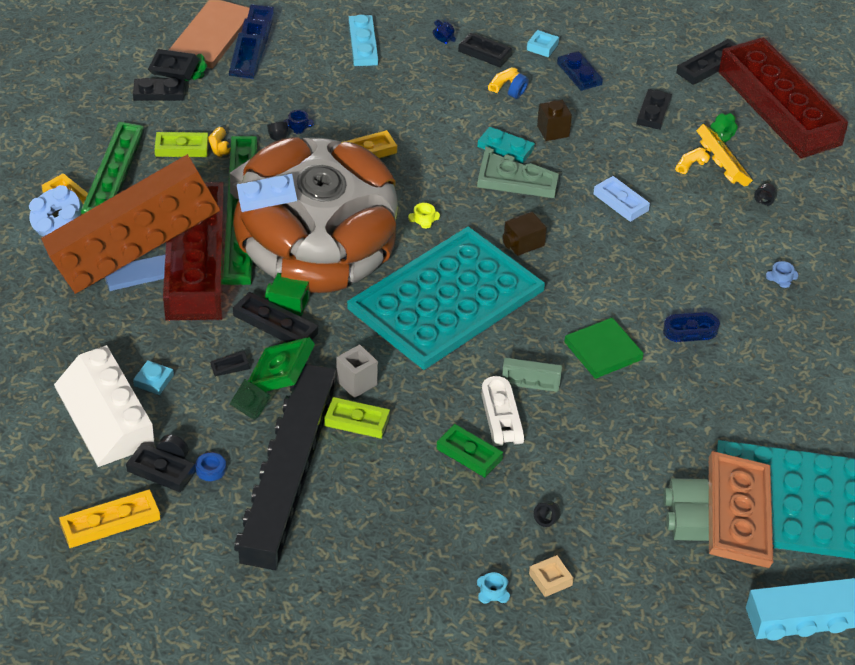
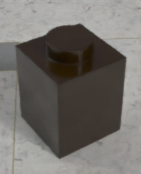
[537,99,572,141]
[502,211,547,256]

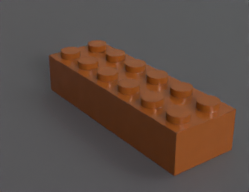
[41,154,220,294]

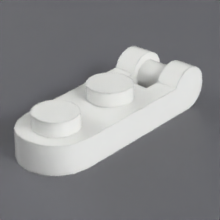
[482,376,524,447]

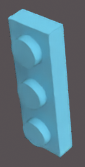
[348,15,378,66]

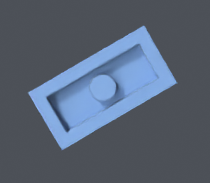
[237,174,297,212]
[593,176,650,222]

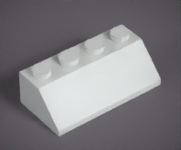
[54,345,155,467]

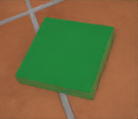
[564,317,644,379]
[245,337,315,395]

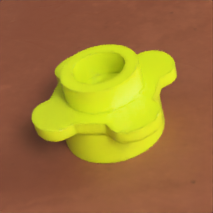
[408,203,440,229]

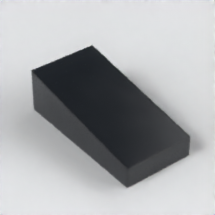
[210,351,250,377]

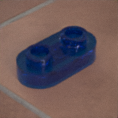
[663,312,720,342]

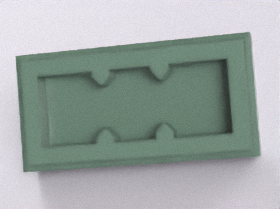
[502,358,562,392]

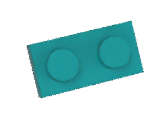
[477,127,535,164]

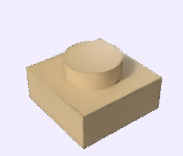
[529,555,573,597]

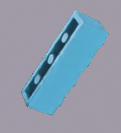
[746,578,855,641]

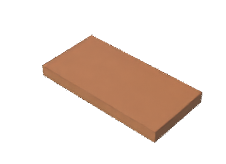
[169,0,254,69]
[709,451,773,568]

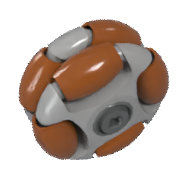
[233,137,398,293]

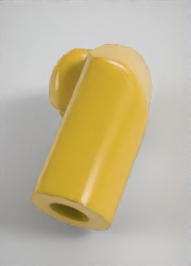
[488,67,519,93]
[208,127,231,157]
[675,147,710,174]

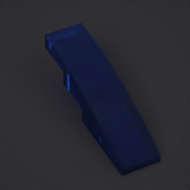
[229,4,275,79]

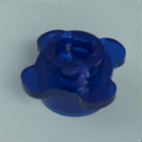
[433,20,456,44]
[283,110,314,134]

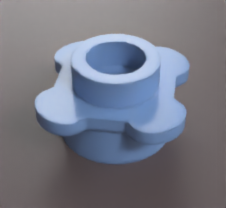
[766,261,798,288]

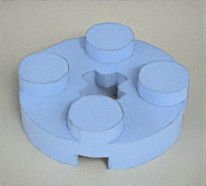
[29,185,83,236]

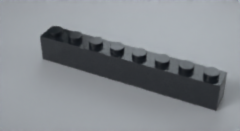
[234,364,336,570]

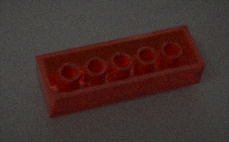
[719,37,848,159]
[163,182,225,321]

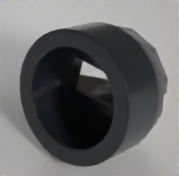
[267,122,288,141]
[754,183,777,206]
[534,501,561,527]

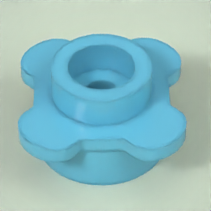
[477,572,510,604]

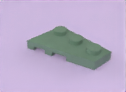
[477,147,559,198]

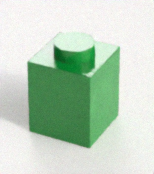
[265,273,310,317]

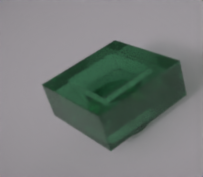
[230,379,272,420]

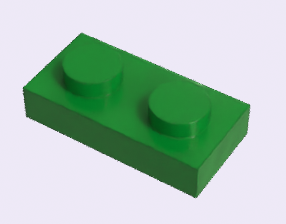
[436,424,503,478]

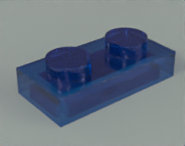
[557,51,603,91]

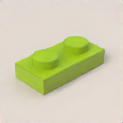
[154,132,208,157]
[325,397,390,439]

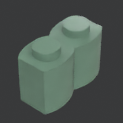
[663,478,709,541]

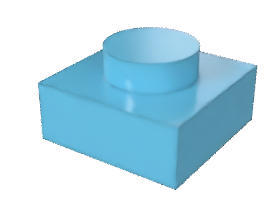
[527,30,559,57]
[133,360,174,395]

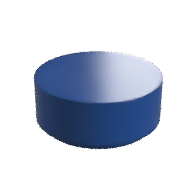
[508,73,529,99]
[195,452,226,481]

